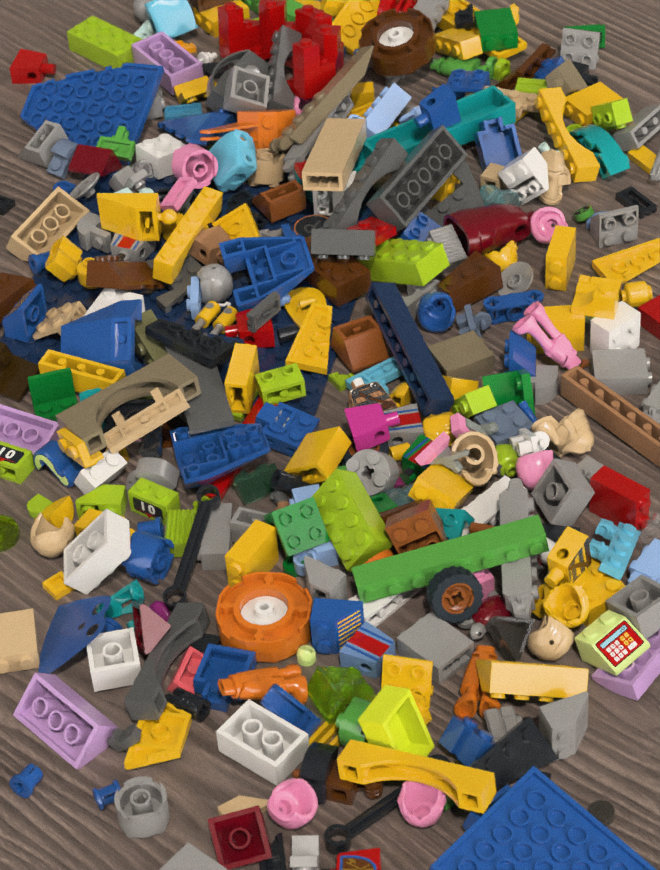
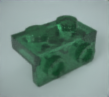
[231,463,277,506]

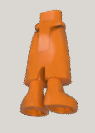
[454,645,502,719]
[218,664,308,704]

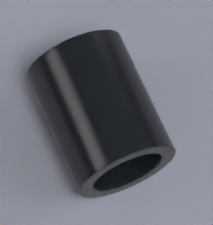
[277,324,299,343]

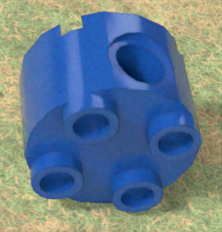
[121,531,174,584]

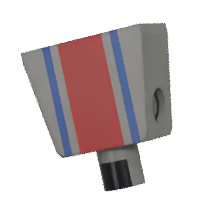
[110,233,156,261]
[383,403,424,447]

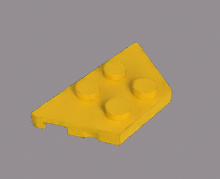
[124,702,192,770]

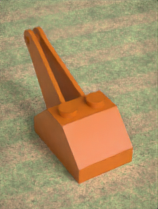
[200,109,296,152]

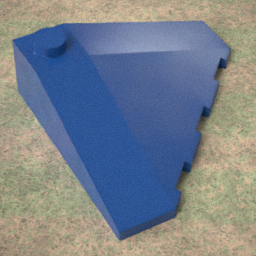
[157,108,237,146]

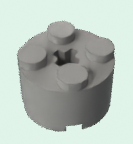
[346,449,399,496]
[114,776,170,839]

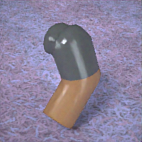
[270,490,289,511]

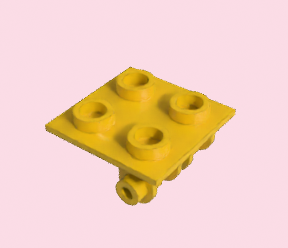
[381,654,434,707]

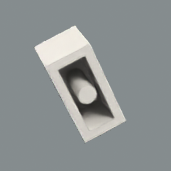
[74,449,127,494]

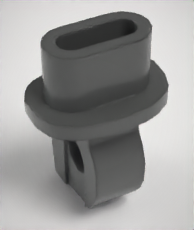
[107,724,142,752]

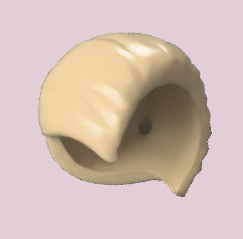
[30,513,75,558]
[526,615,574,661]

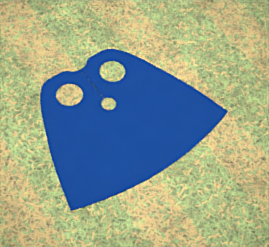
[38,596,111,674]

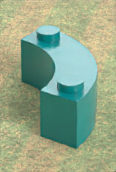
[569,124,630,180]

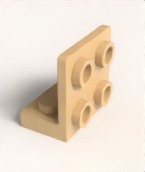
[32,301,87,340]

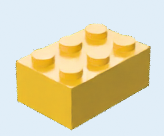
[548,557,625,627]

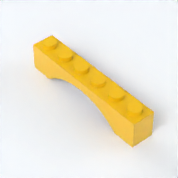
[534,87,600,183]
[153,186,223,285]
[337,739,497,814]

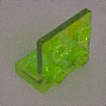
[307,666,377,723]

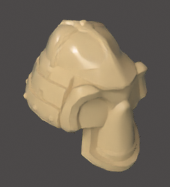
[538,149,571,205]
[531,408,595,457]
[451,431,499,486]

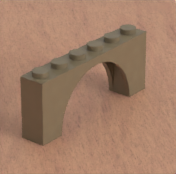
[56,353,201,456]

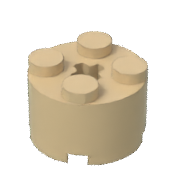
[247,148,285,187]

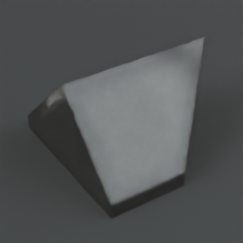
[485,616,535,662]

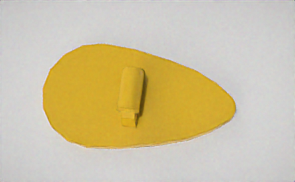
[284,287,327,329]

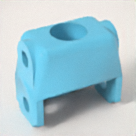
[144,0,198,39]
[209,129,257,192]

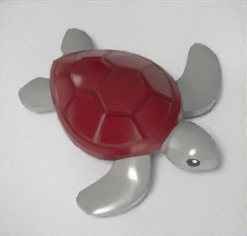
[456,591,519,644]

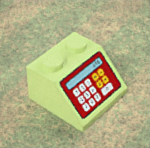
[574,610,651,676]

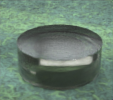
[588,800,615,826]

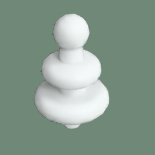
[197,52,217,63]

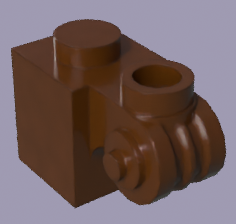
[326,760,383,806]

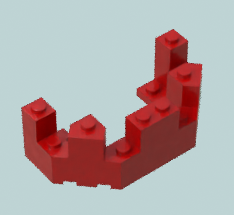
[217,0,344,100]

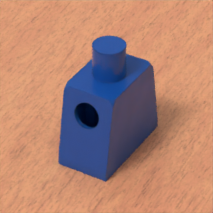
[413,84,461,130]

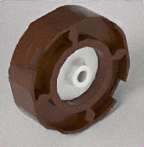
[359,8,437,76]

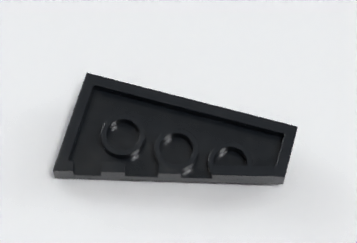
[145,319,240,367]
[468,716,559,789]

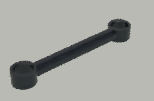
[163,484,221,612]
[324,754,450,855]

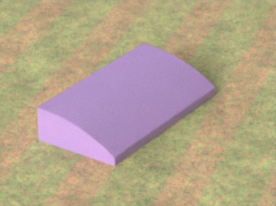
[0,404,60,455]
[591,629,660,701]

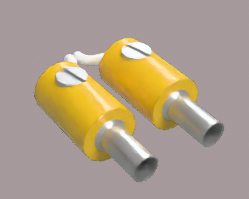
[191,301,238,335]

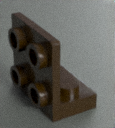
[0,342,39,402]

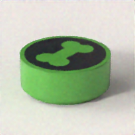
[573,205,594,222]

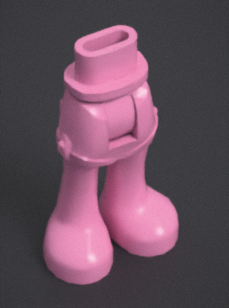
[512,301,581,370]

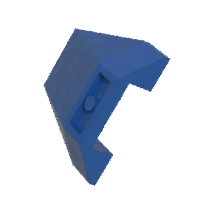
[61,299,142,376]
[169,423,270,490]

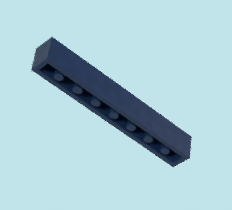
[365,282,455,416]

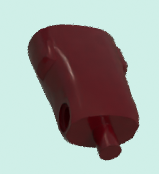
[443,204,534,258]

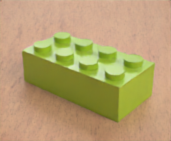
[67,15,143,69]
[356,238,450,286]
[312,469,394,571]

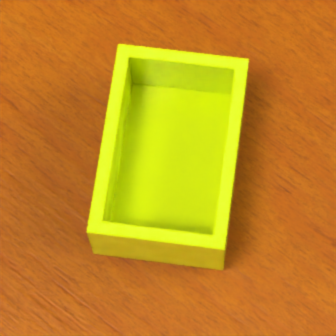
[358,685,435,781]

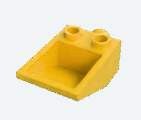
[97,193,177,241]

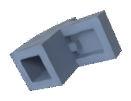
[46,139,78,180]

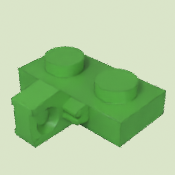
[96,126,136,162]

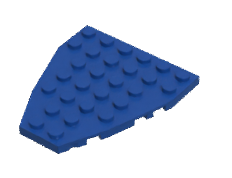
[20,63,165,166]

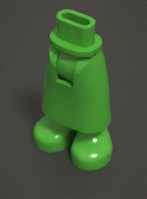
[430,56,498,82]

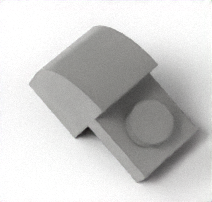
[108,165,149,193]
[77,212,112,253]
[531,365,558,405]
[126,457,180,493]
[290,835,320,870]

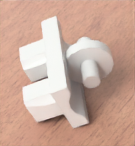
[509,428,550,457]

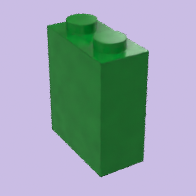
[474,7,518,52]

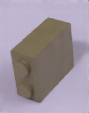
[427,330,496,380]

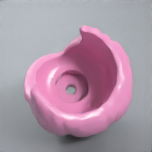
[530,207,568,244]
[516,450,553,491]
[267,778,318,830]

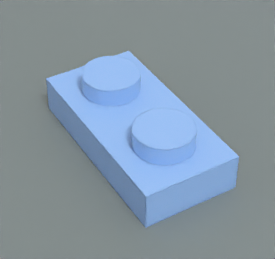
[186,276,202,320]

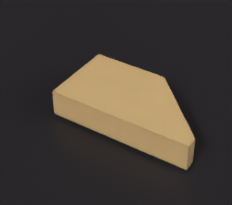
[217,795,268,816]

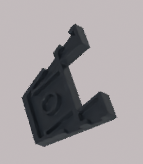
[100,399,162,457]

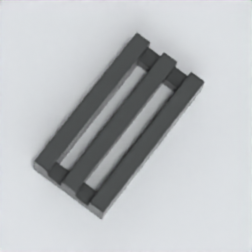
[246,291,281,333]

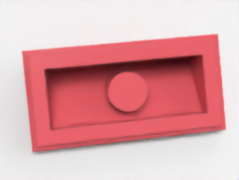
[166,646,204,694]

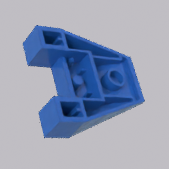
[219,236,315,312]

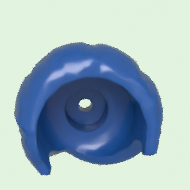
[417,291,456,333]

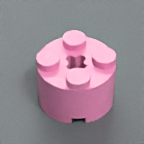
[172,144,218,189]

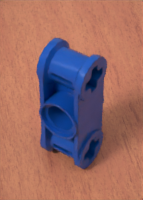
[483,290,544,325]

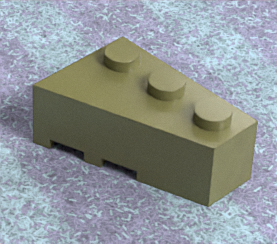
[135,309,167,366]

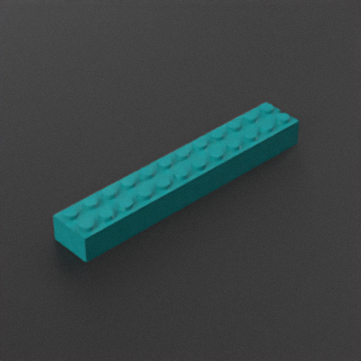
[294,85,516,204]

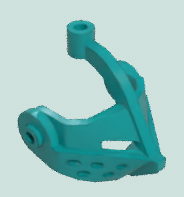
[96,579,145,632]

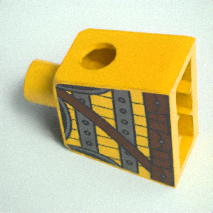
[544,526,592,588]

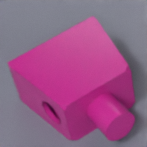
[344,403,400,452]

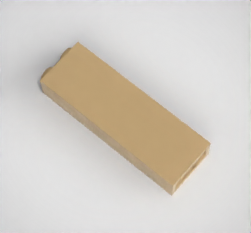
[302,118,367,191]

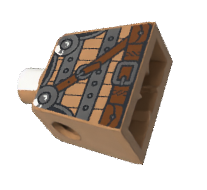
[348,378,397,412]

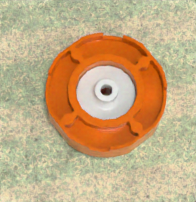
[215,572,313,663]

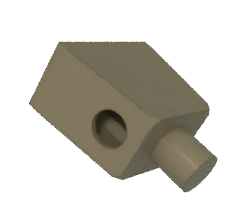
[545,59,588,97]

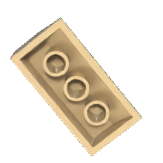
[6,187,90,261]

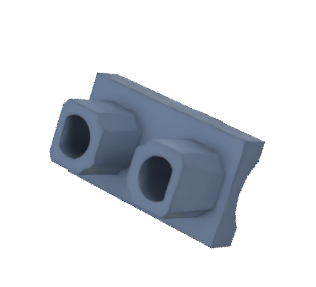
[455,304,492,337]

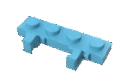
[345,356,403,395]
[589,518,641,580]

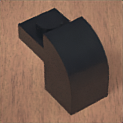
[299,742,339,804]

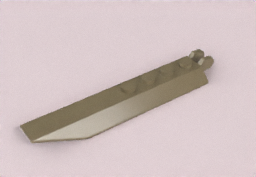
[269,45,374,153]

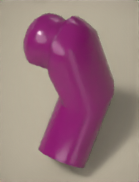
[149,601,171,622]

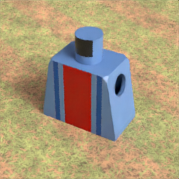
[339,621,396,678]

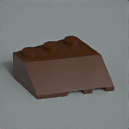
[86,255,164,290]

